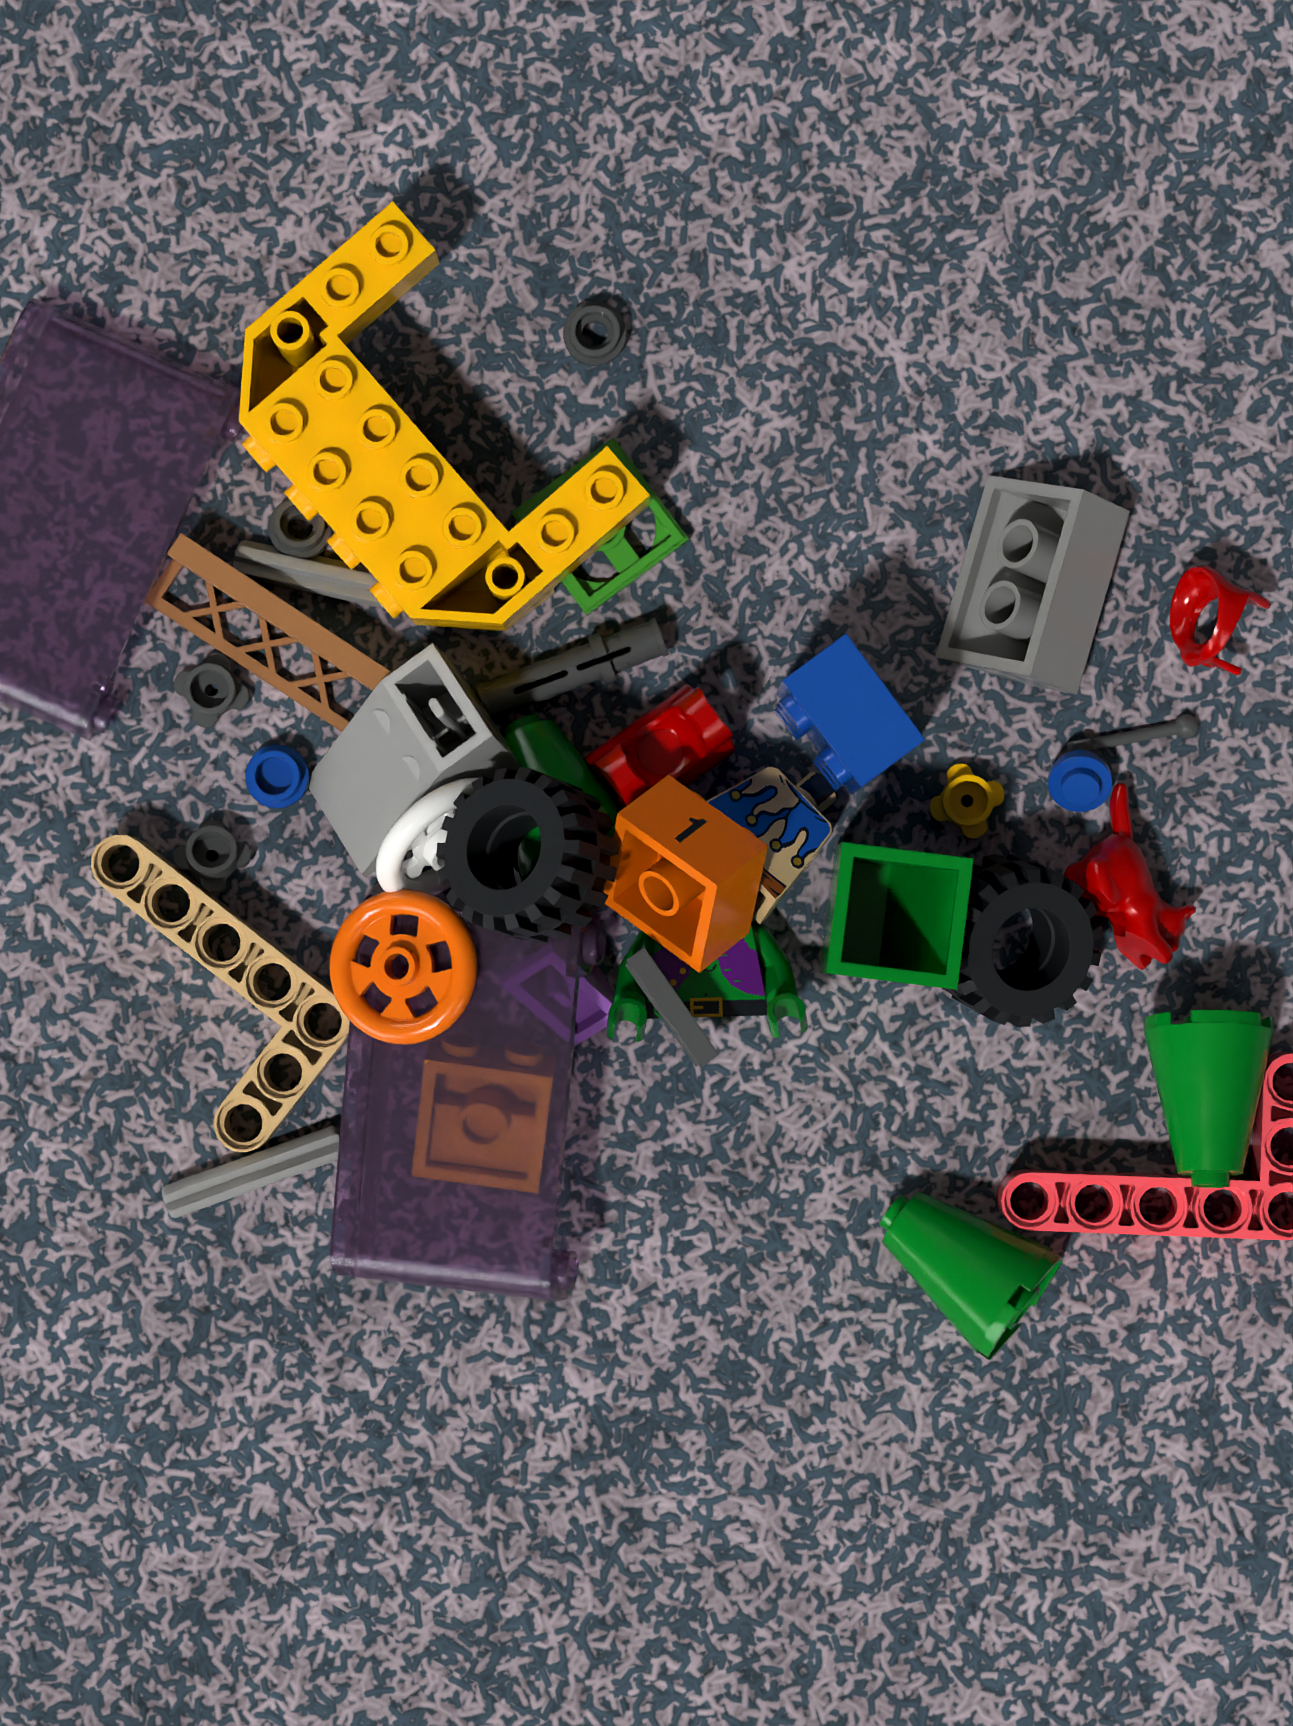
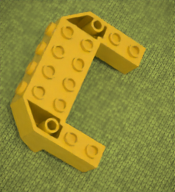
[239,201,650,631]

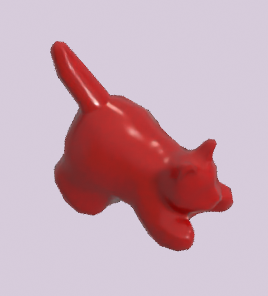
[1063,783,1196,970]

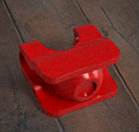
[583,684,735,809]

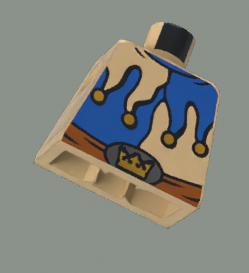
[707,767,836,924]

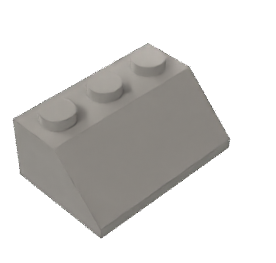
[935,475,1130,695]

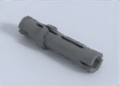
[476,617,669,721]

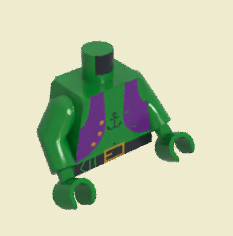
[606,922,808,1042]

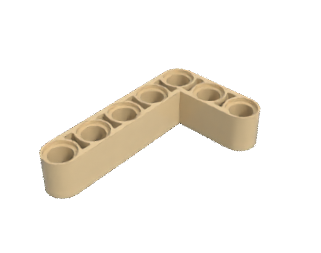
[91,835,355,1152]

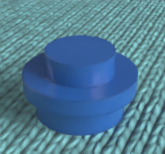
[245,745,310,808]
[1048,749,1112,812]

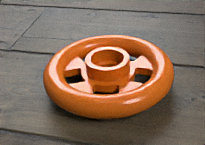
[329,889,478,1045]

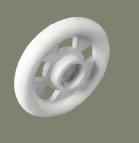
[376,777,478,895]

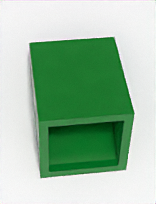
[820,842,974,990]

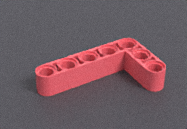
[996,1052,1293,1240]

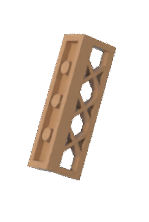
[144,533,392,732]

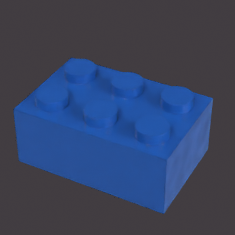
[774,633,925,795]

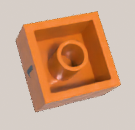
[604,775,768,973]

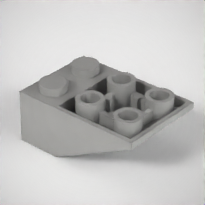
[308,643,521,878]

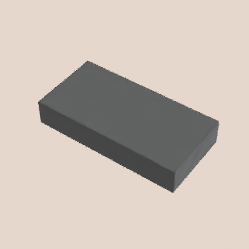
[625,947,719,1068]

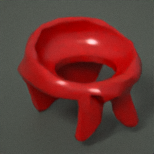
[1170,565,1271,675]

